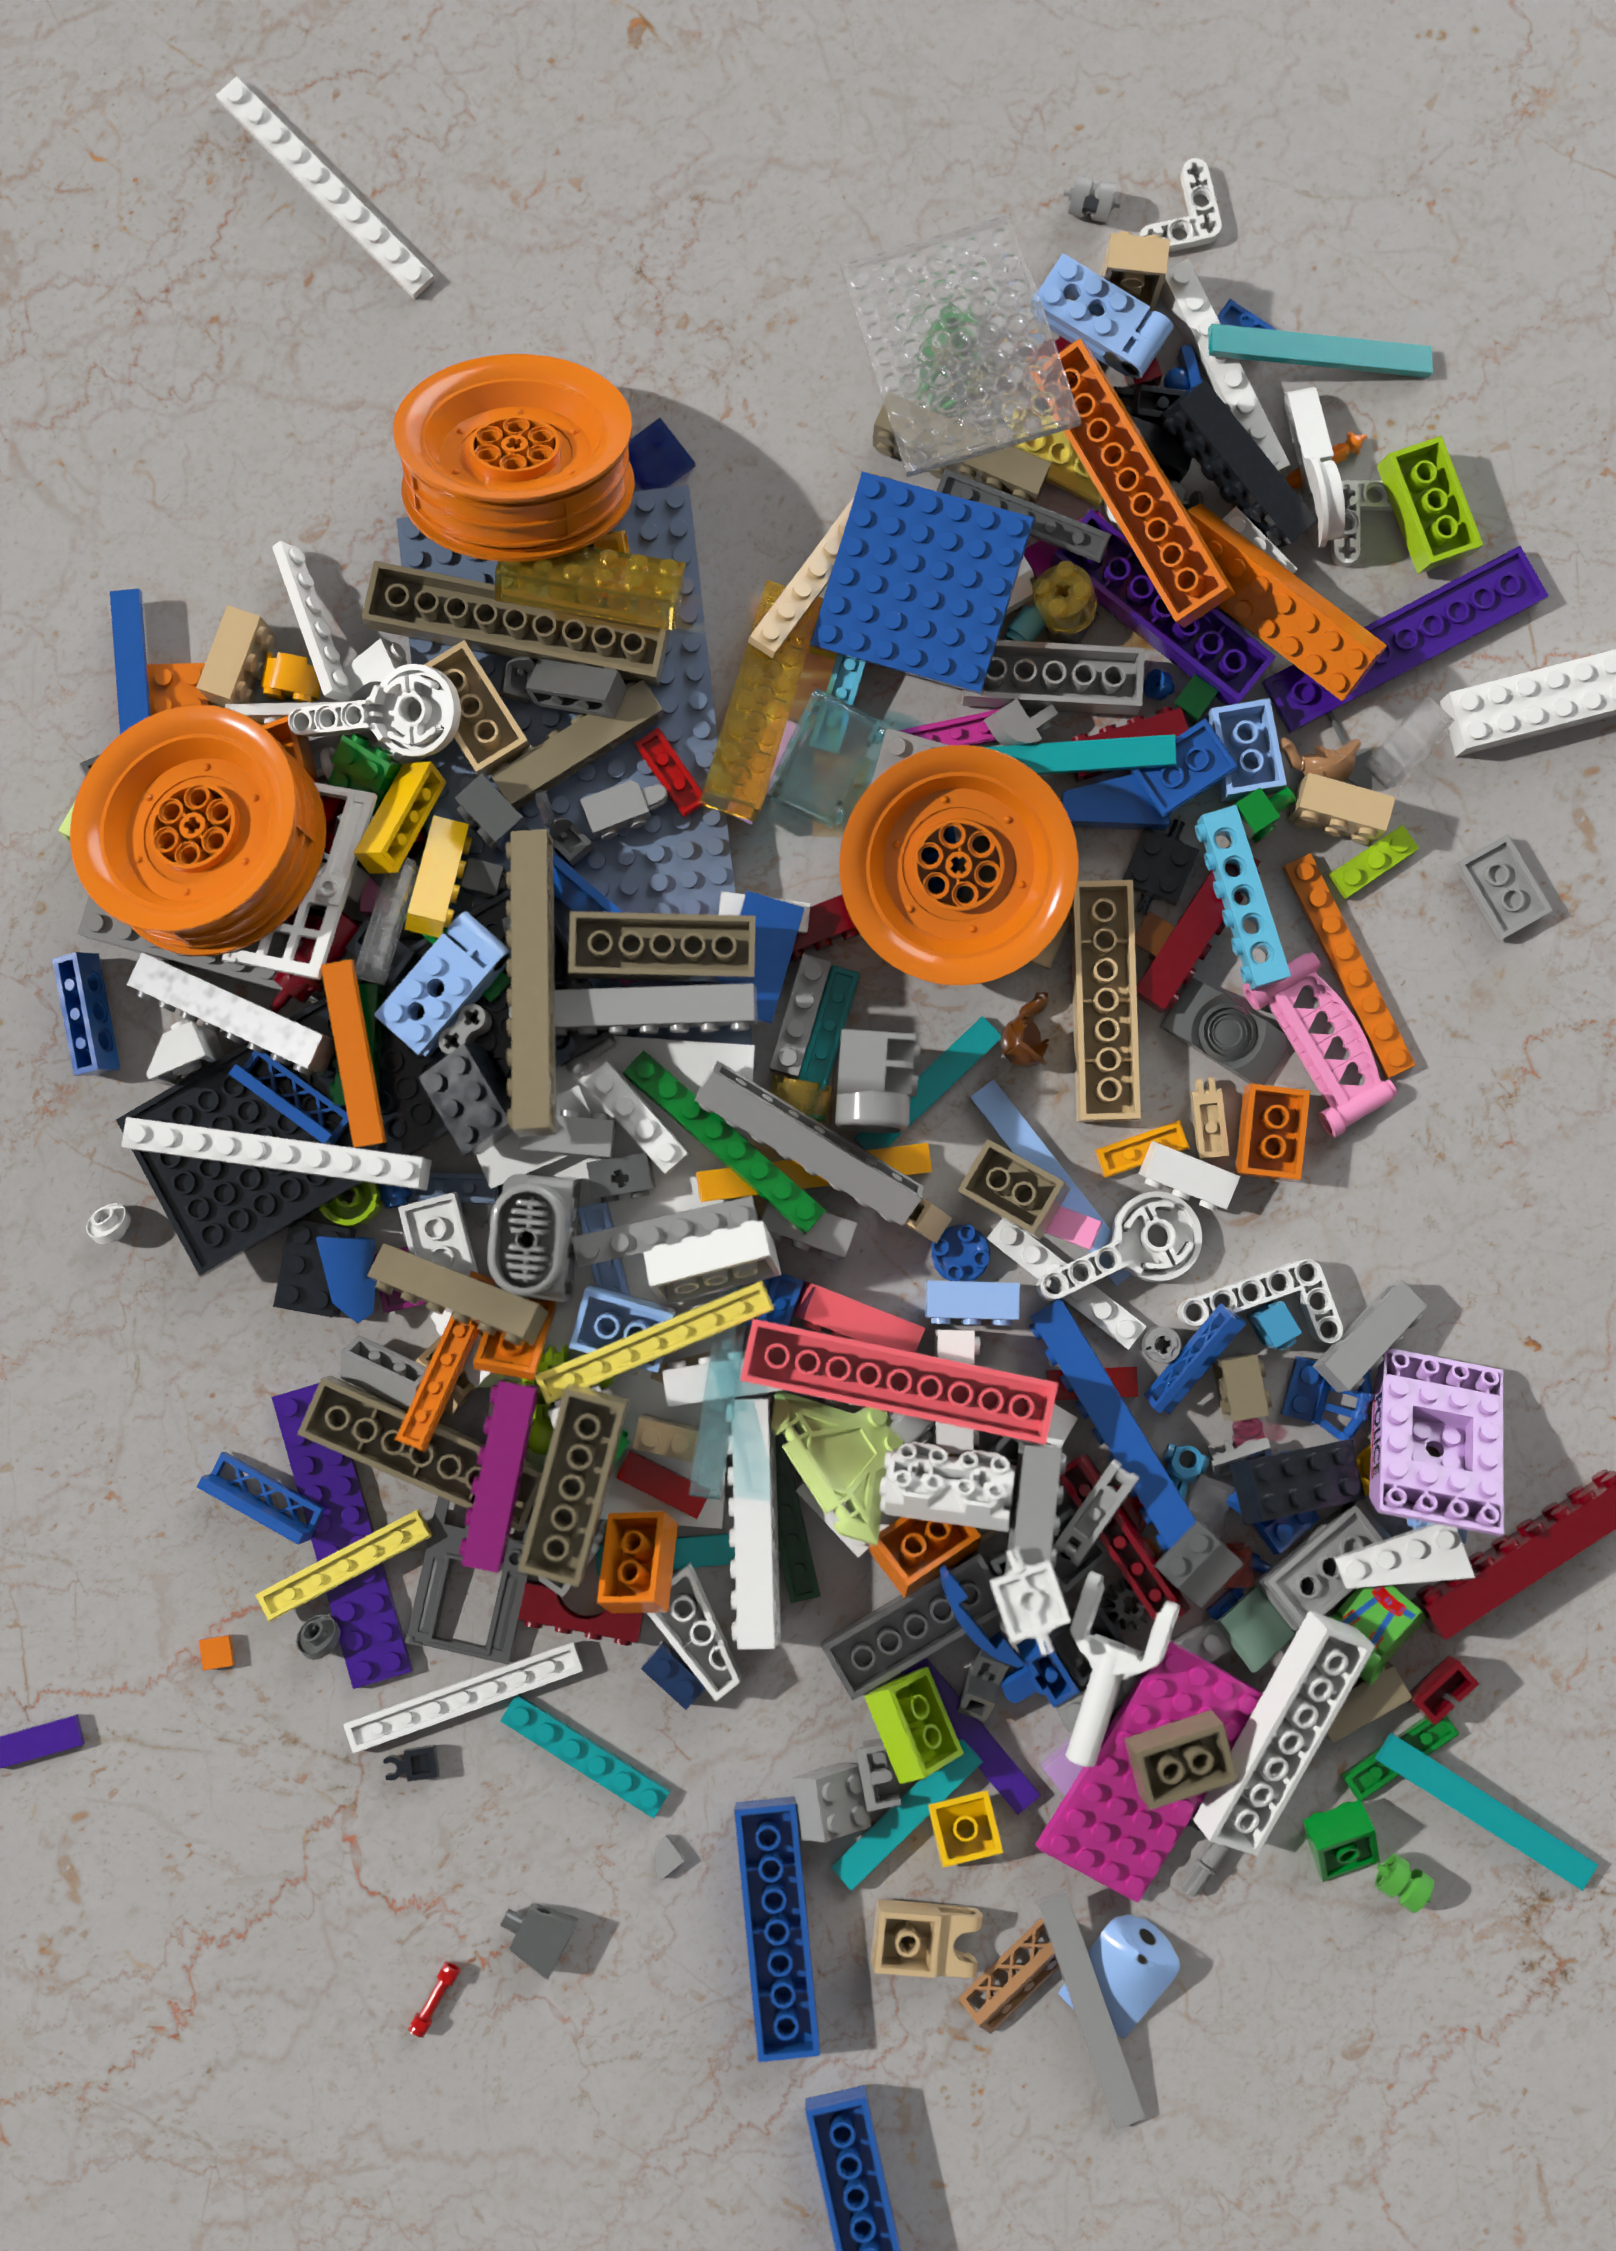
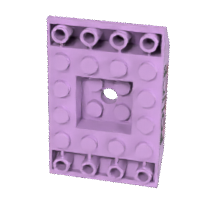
[1369,1348,1504,1536]

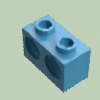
[1246,1301,1302,1350]

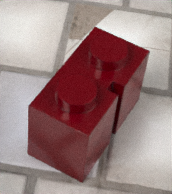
[1409,1655,1480,1725]

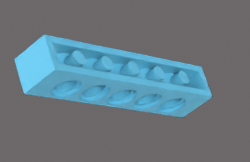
[1195,805,1291,990]

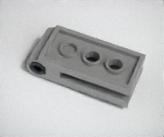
[1255,1500,1391,1630]

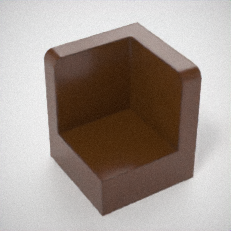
[1135,911,1175,961]

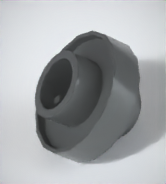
[296,1614,341,1660]

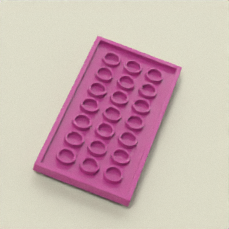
[1035,1640,1263,1903]

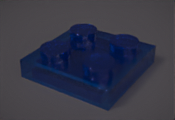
[628,418,695,490]

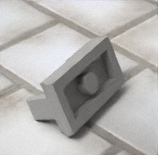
[1208,1437,1271,1479]

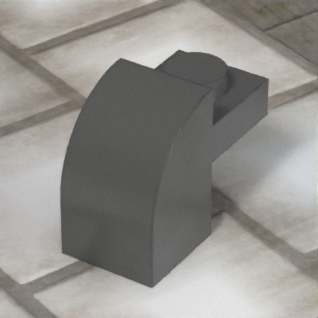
[957,1649,1009,1722]

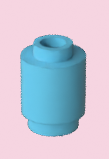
[1004,605,1046,642]

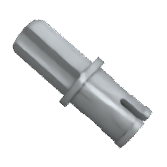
[1182,1842,1231,1898]

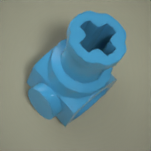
[1163,1443,1210,1502]

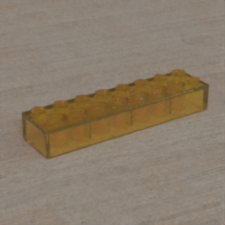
[699,580,823,822]

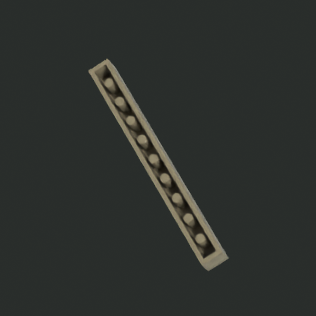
[506,829,556,1137]

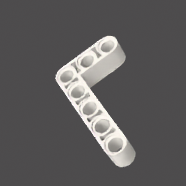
[1177,1259,1343,1343]

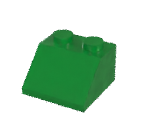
[1303,1800,1380,1882]

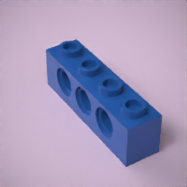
[52,952,121,1076]

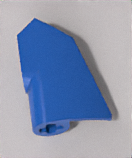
[316,1236,376,1324]

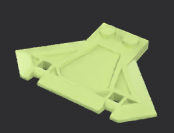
[770,1390,903,1546]

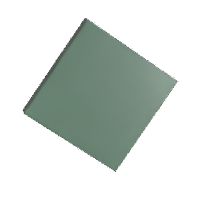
[1215,1585,1295,1673]

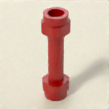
[408,1961,461,2038]

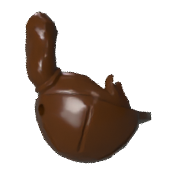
[1000,992,1049,1068]

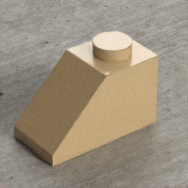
[904,1198,952,1243]

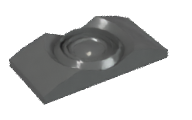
[1160,977,1290,1085]

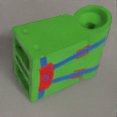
[1329,1585,1427,1686]

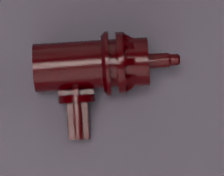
[270,906,360,1013]

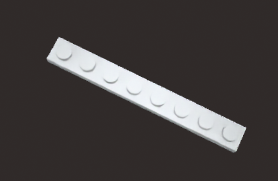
[343,1641,584,1753]

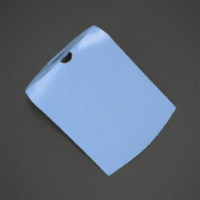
[1058,1915,1180,2038]

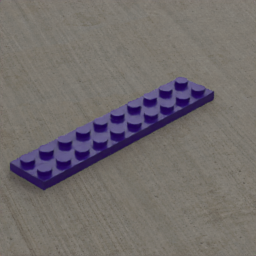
[1262,546,1549,734]
[271,1383,413,1689]

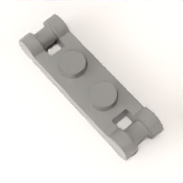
[1053,1459,1140,1567]

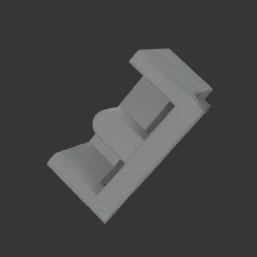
[856,1738,901,1812]

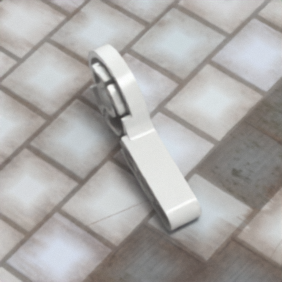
[288,664,461,757]
[1036,1191,1202,1301]

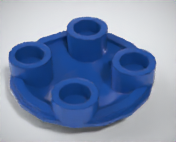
[931,1224,991,1282]

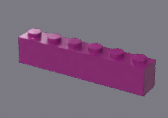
[459,1379,540,1573]

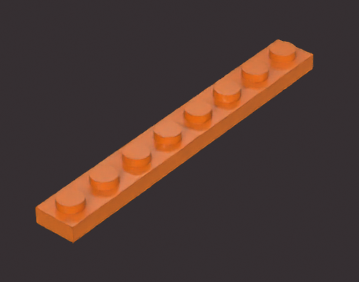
[1282,853,1416,1079]

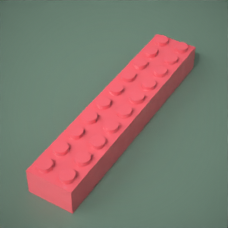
[740,1319,1058,1444]

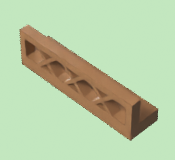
[958,1917,1059,2034]

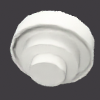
[86,1203,131,1244]

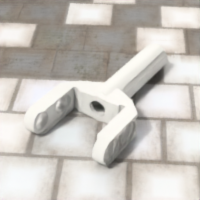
[1065,1571,1180,1767]

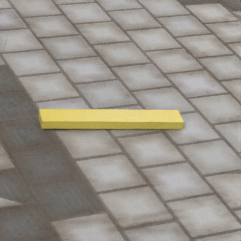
[255,1508,433,1622]

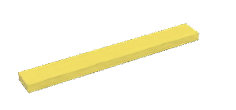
[535,1280,774,1404]

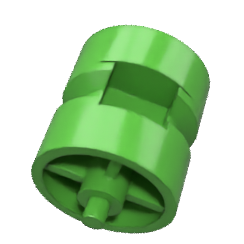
[1374,1854,1434,1913]

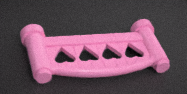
[1242,952,1397,1138]

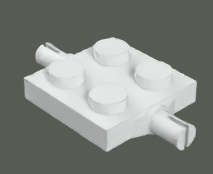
[989,1548,1071,1655]

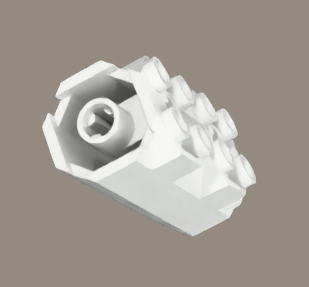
[880,1442,1016,1532]

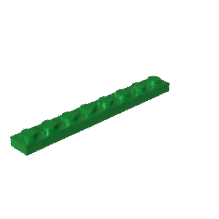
[623,1050,826,1235]

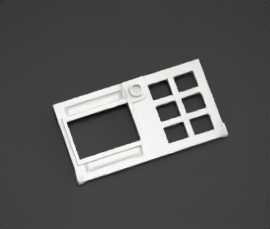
[221,782,378,980]

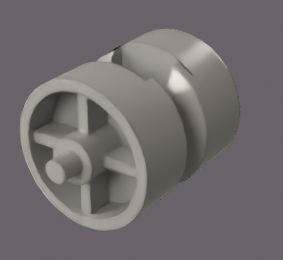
[1063,175,1121,223]

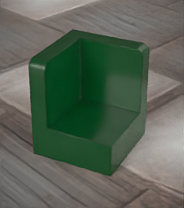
[1175,674,1218,725]

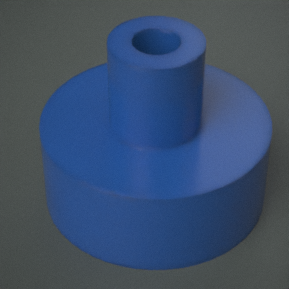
[1143,669,1175,701]

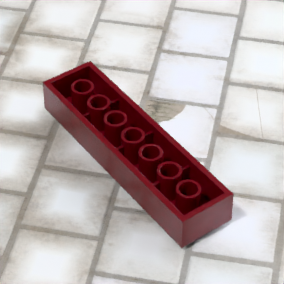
[1410,1469,1616,1640]

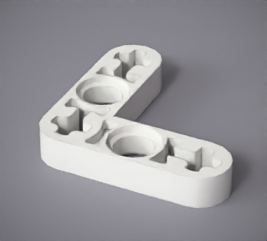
[1139,158,1222,252]
[1331,480,1393,567]

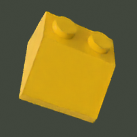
[928,1790,1003,1868]

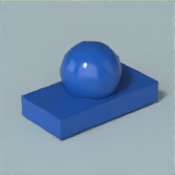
[1164,344,1202,391]

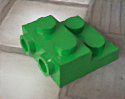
[327,732,402,817]

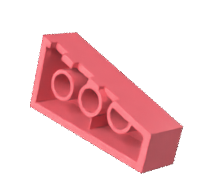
[794,1281,925,1353]

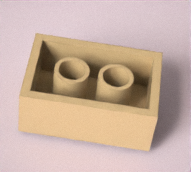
[1100,231,1170,312]
[196,605,275,708]
[1287,773,1396,845]

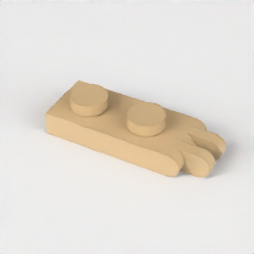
[1191,1077,1230,1159]

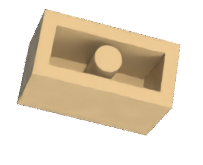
[632,1414,702,1462]

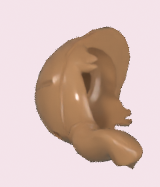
[1278,737,1362,782]

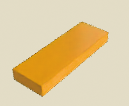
[1095,1120,1190,1178]

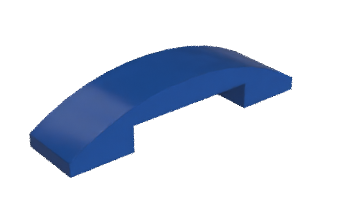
[939,1564,1024,1668]

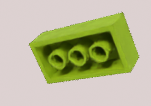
[1377,435,1483,574]

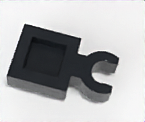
[383,1744,440,1782]

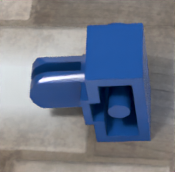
[1000,1638,1079,1708]

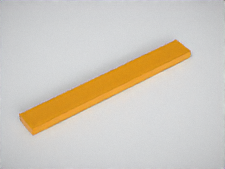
[696,1143,932,1202]

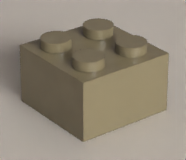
[1212,1353,1272,1422]

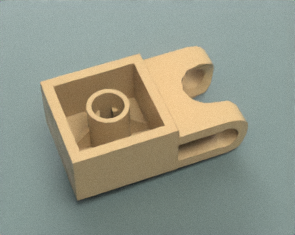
[871,1899,983,1978]

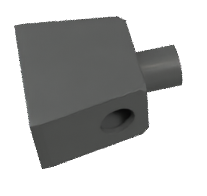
[500,1903,579,1980]

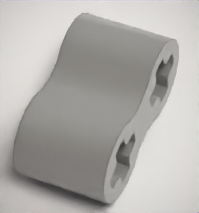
[438,1004,492,1055]

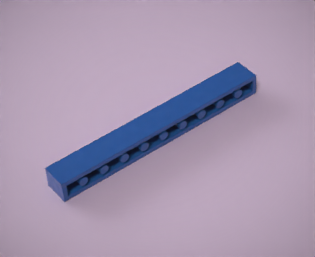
[1029,1298,1196,1552]

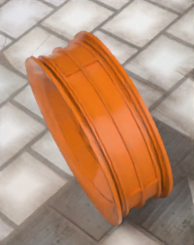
[393,354,635,562]
[70,705,326,956]
[839,745,1078,985]

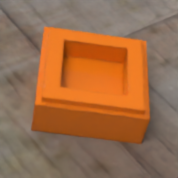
[199,1634,235,1671]

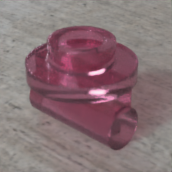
[1232,1418,1265,1447]

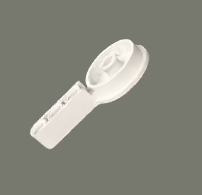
[1284,387,1345,549]

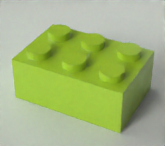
[864,1667,964,1784]

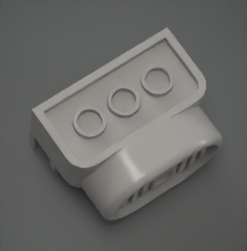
[835,1029,920,1134]
[488,1174,582,1302]

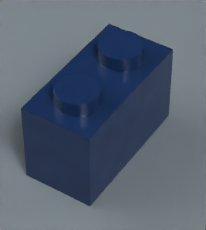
[641,1641,705,1710]

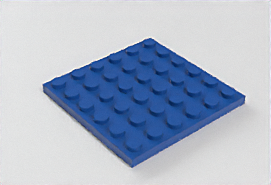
[810,471,1034,694]

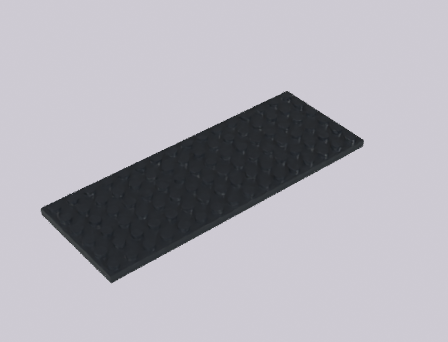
[116,889,618,1276]

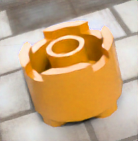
[260,652,321,703]

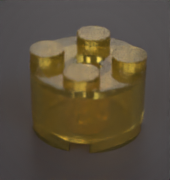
[1032,561,1098,634]
[770,1075,832,1123]

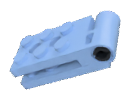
[1028,253,1174,379]
[374,912,511,1058]

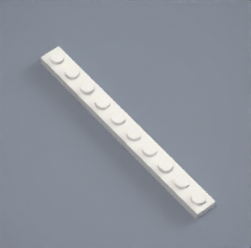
[216,76,435,300]

